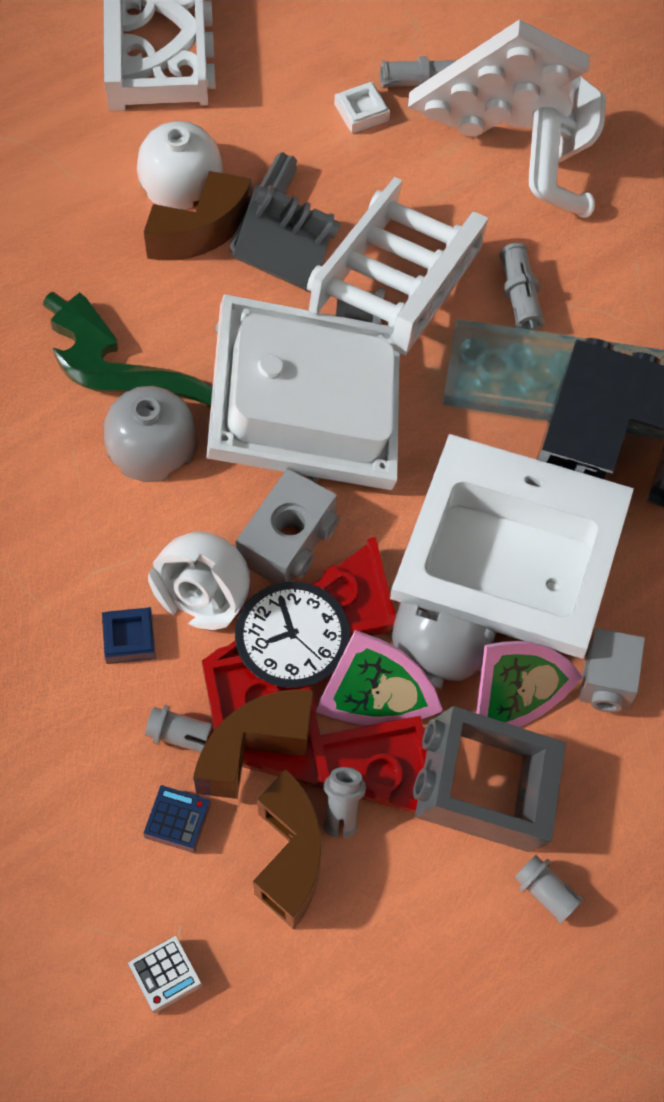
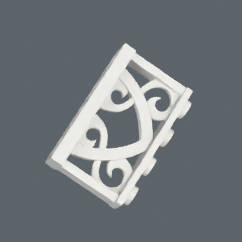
[104,0,216,111]

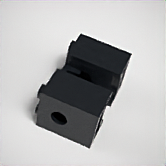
[536,338,664,508]

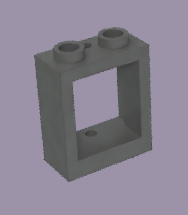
[413,706,566,852]

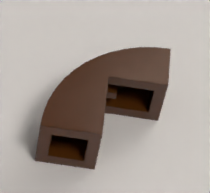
[144,171,252,260]
[193,689,313,799]
[253,769,321,929]

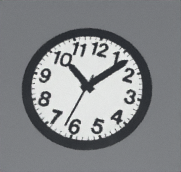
[235,582,350,688]

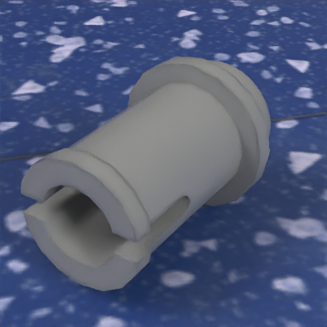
[145,705,213,754]
[323,767,366,838]
[515,855,584,924]

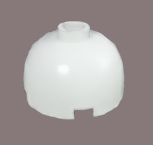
[137,121,223,210]
[148,531,250,630]

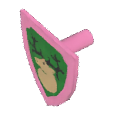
[315,630,443,726]
[477,641,583,727]

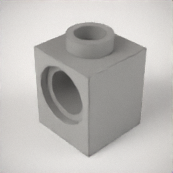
[579,628,645,712]

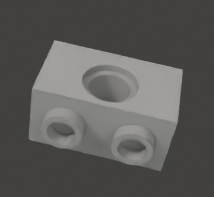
[235,468,340,584]

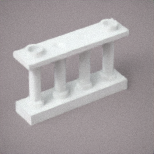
[307,177,489,356]

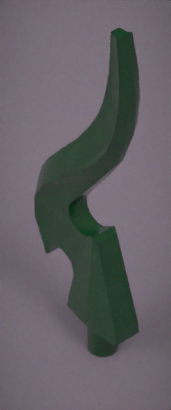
[43,292,213,407]

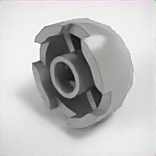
[103,386,197,482]
[392,602,496,689]

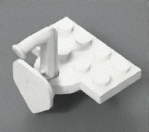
[408,19,606,218]

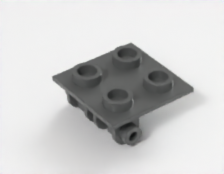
[232,185,340,293]

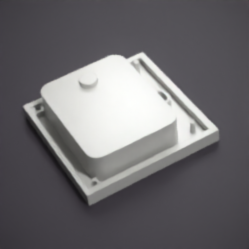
[206,294,400,490]
[390,434,634,659]

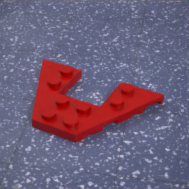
[202,536,427,814]

